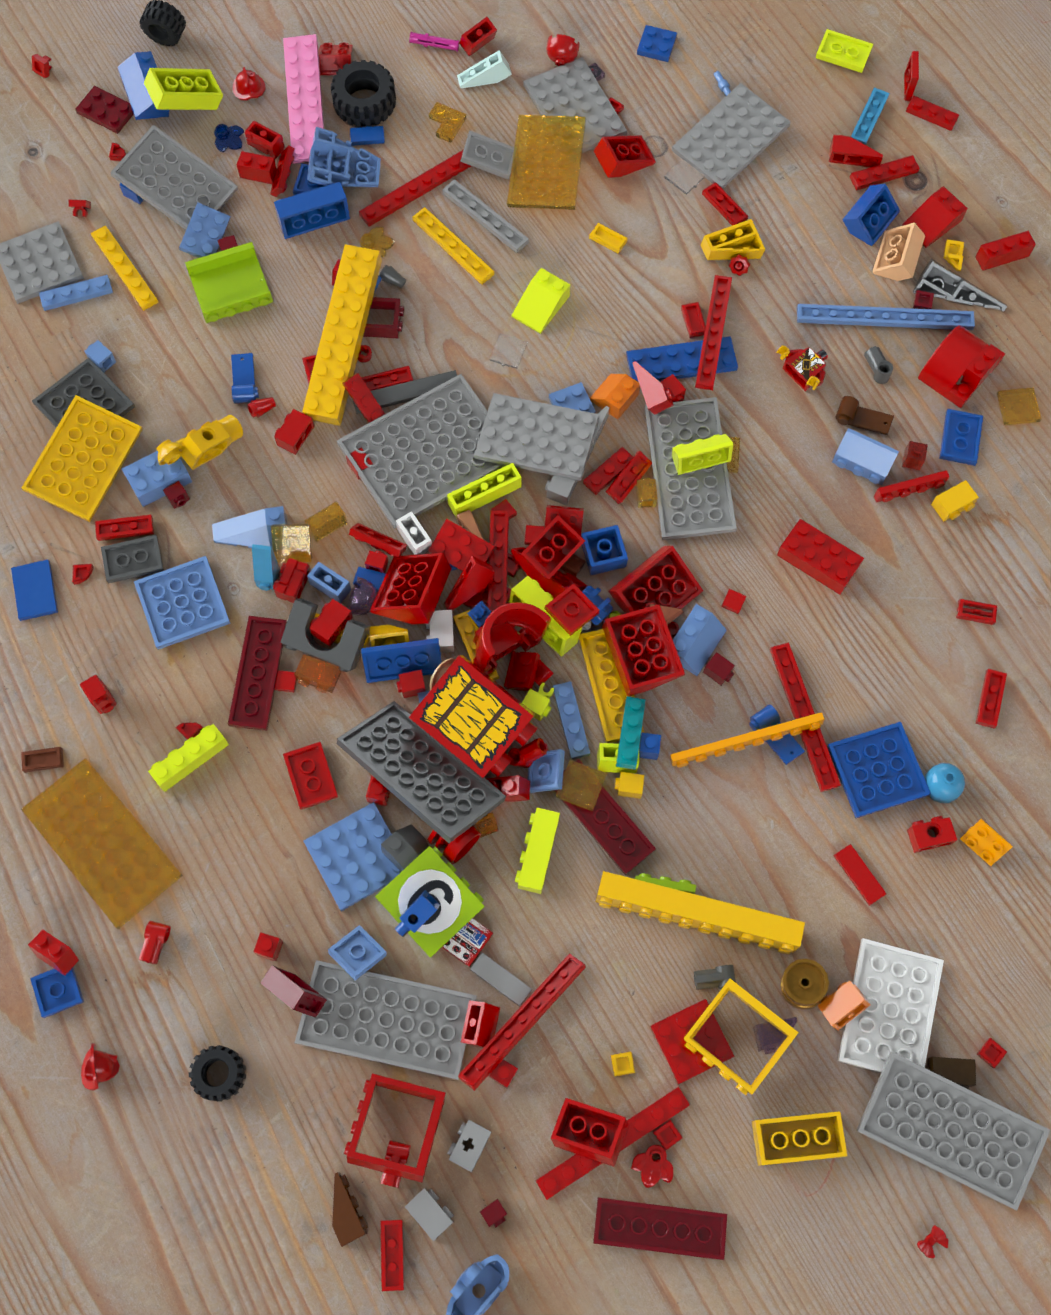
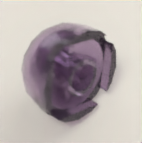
[347,577,377,616]

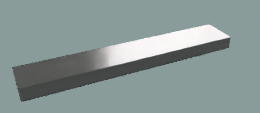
[352,370,457,414]

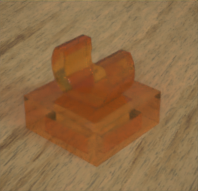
[475,812,499,838]

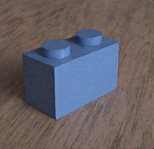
[307,562,351,604]

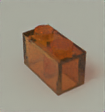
[294,654,341,693]

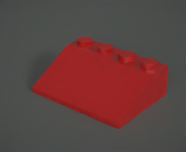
[608,545,703,614]
[370,553,452,624]
[602,604,685,696]

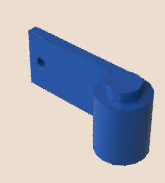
[231,353,259,404]
[749,704,805,765]

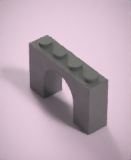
[280,598,370,672]

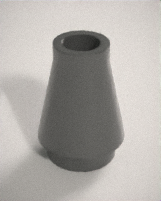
[379,265,406,288]

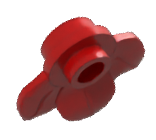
[631,1145,674,1188]

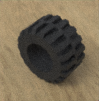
[139,0,186,46]
[189,1045,246,1102]

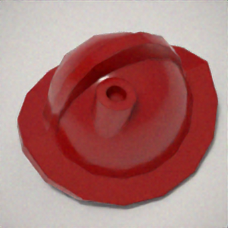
[232,67,265,101]
[81,1043,120,1091]

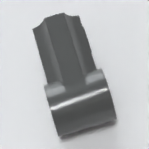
[864,346,893,384]
[694,965,736,990]

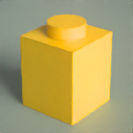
[614,772,644,799]

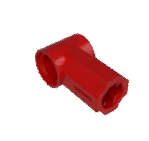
[508,738,548,768]
[138,921,171,965]
[380,1140,411,1188]

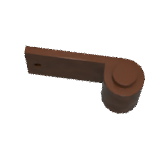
[835,396,894,435]

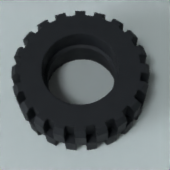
[331,60,396,127]

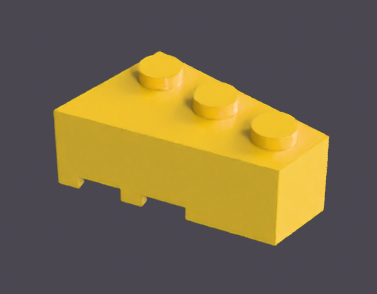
[701,219,765,260]

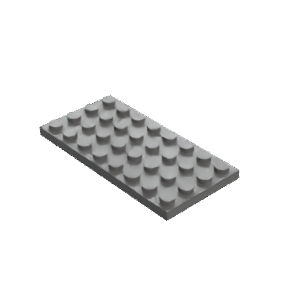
[645,397,737,540]
[295,960,477,1080]
[857,1052,1050,1211]

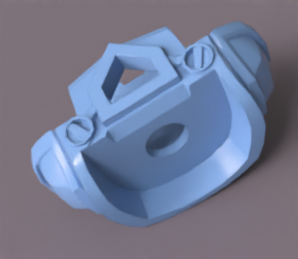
[446,1254,509,1315]

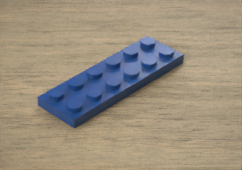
[626,336,738,382]

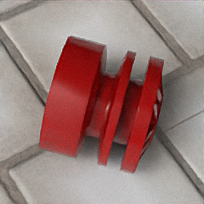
[427,826,481,865]

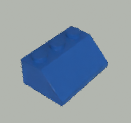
[842,184,900,246]

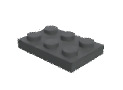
[101,535,164,584]

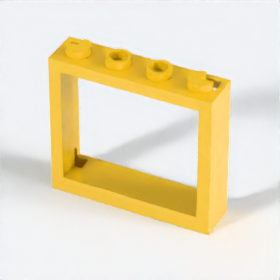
[684,979,799,1095]

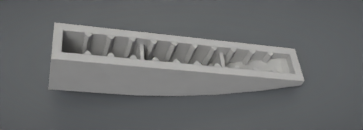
[545,406,610,506]

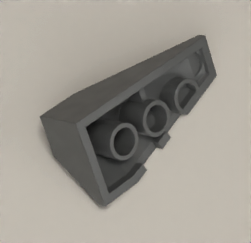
[381,824,429,872]

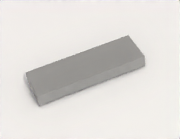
[470,953,532,1007]

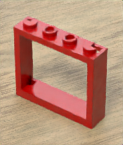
[344,1073,446,1183]

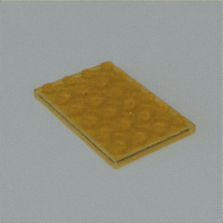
[507,115,586,210]

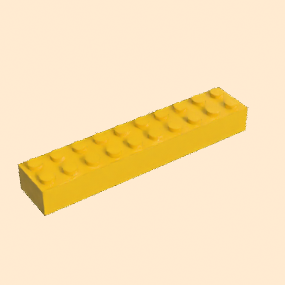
[302,244,382,426]
[595,871,805,955]

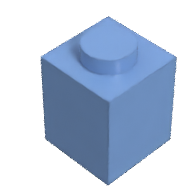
[84,340,116,373]

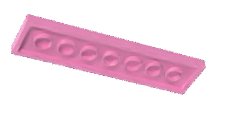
[283,34,324,164]

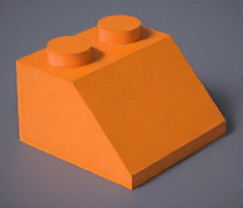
[590,374,640,419]

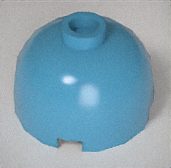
[924,763,965,803]

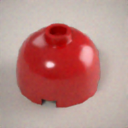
[546,34,580,66]

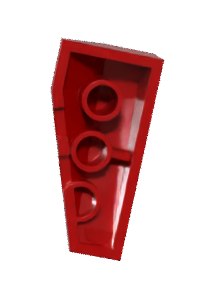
[511,547,587,599]

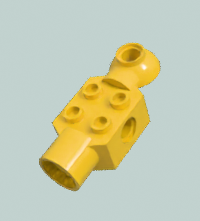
[156,415,243,470]

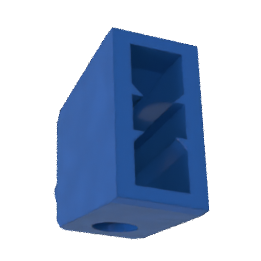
[395,890,440,937]

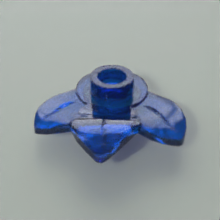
[214,124,244,152]

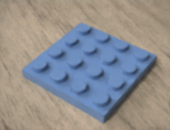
[134,556,231,650]
[303,802,401,911]

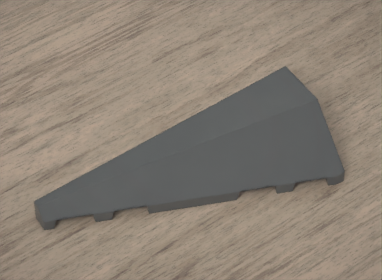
[913,259,1008,311]

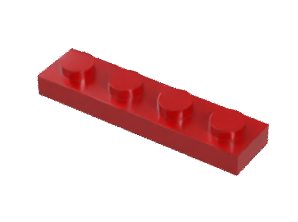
[850,155,920,191]
[874,470,950,502]

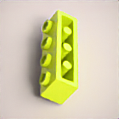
[447,463,522,519]
[148,723,229,792]
[515,808,560,894]

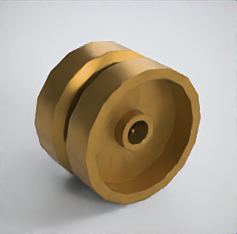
[780,959,829,1010]

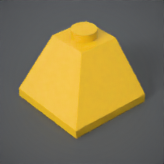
[369,624,409,647]

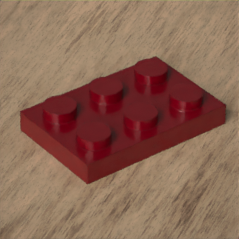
[75,85,134,134]

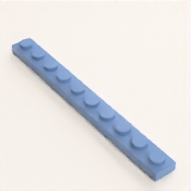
[797,304,975,330]

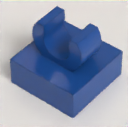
[467,601,492,627]

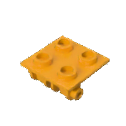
[960,819,1013,866]

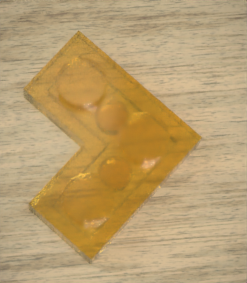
[429,102,466,143]

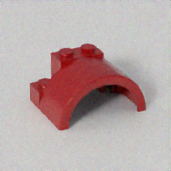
[918,325,1005,409]
[473,602,552,675]

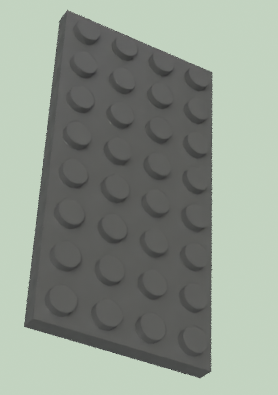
[336,701,506,843]

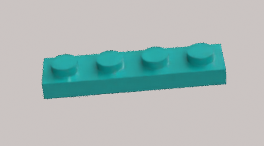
[616,696,646,770]

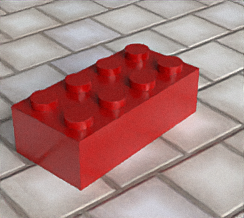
[777,519,864,595]

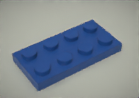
[361,638,442,683]

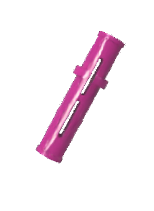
[409,32,459,52]

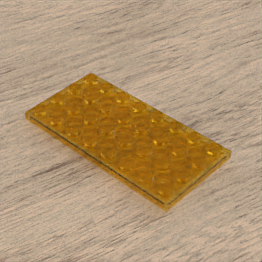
[21,758,183,929]

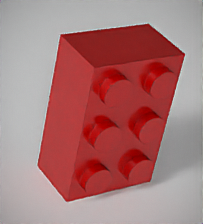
[551,1098,629,1167]

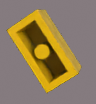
[931,480,979,522]

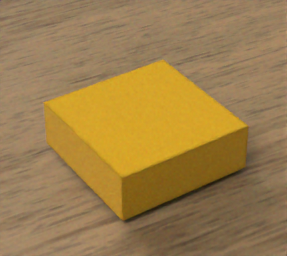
[610,1052,635,1077]

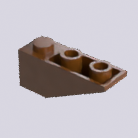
[332,1172,368,1247]

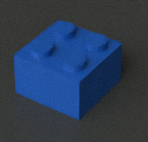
[581,525,628,576]

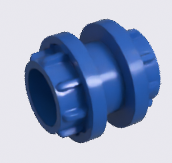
[582,586,613,625]

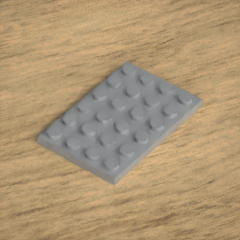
[523,57,627,159]
[672,83,790,189]
[111,125,238,230]
[474,393,599,481]

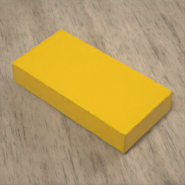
[589,223,628,254]

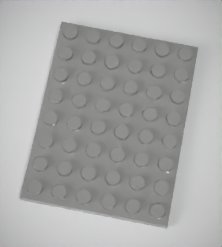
[337,374,507,529]

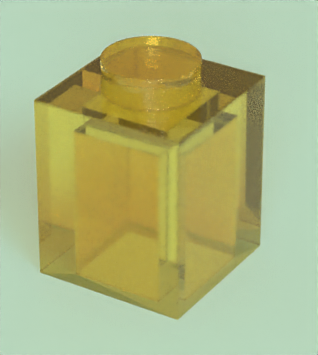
[636,478,658,508]

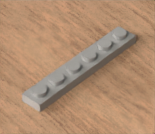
[442,179,529,253]

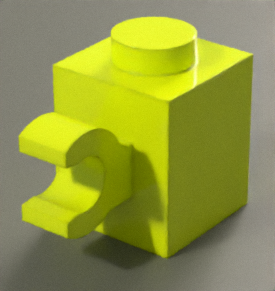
[522,683,554,721]

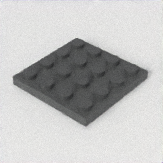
[32,358,135,428]

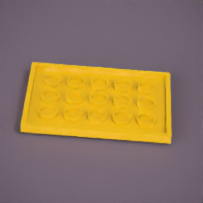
[21,395,143,522]

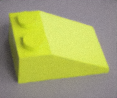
[512,268,570,334]

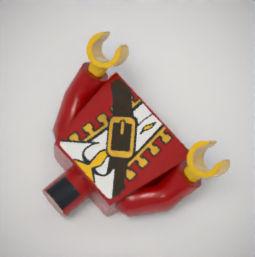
[776,345,828,392]

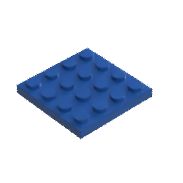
[827,722,931,819]

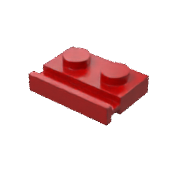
[504,651,540,691]

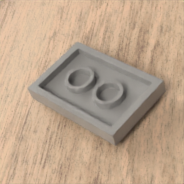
[460,130,517,179]

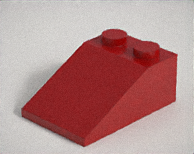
[594,135,656,178]
[902,186,968,248]
[520,515,585,580]

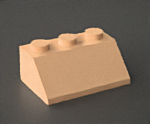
[873,223,925,281]

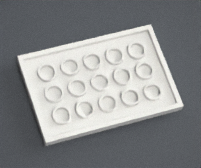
[837,938,944,1073]

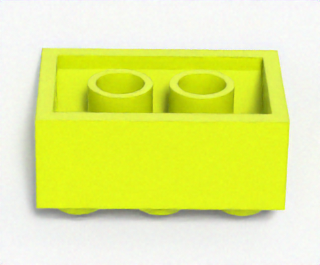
[672,434,733,475]

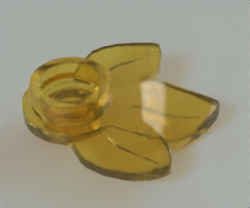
[360,227,395,257]

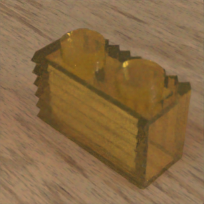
[304,502,347,542]

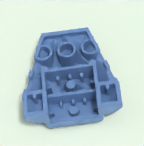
[307,127,381,187]

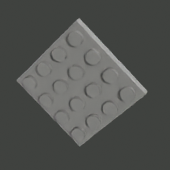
[0,221,84,304]

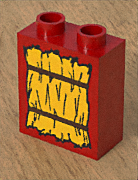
[409,655,538,778]

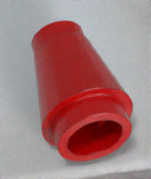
[247,397,276,418]

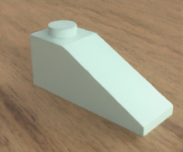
[457,50,512,89]

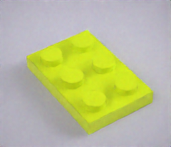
[815,29,873,73]

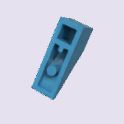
[252,544,280,591]

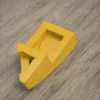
[943,239,964,272]

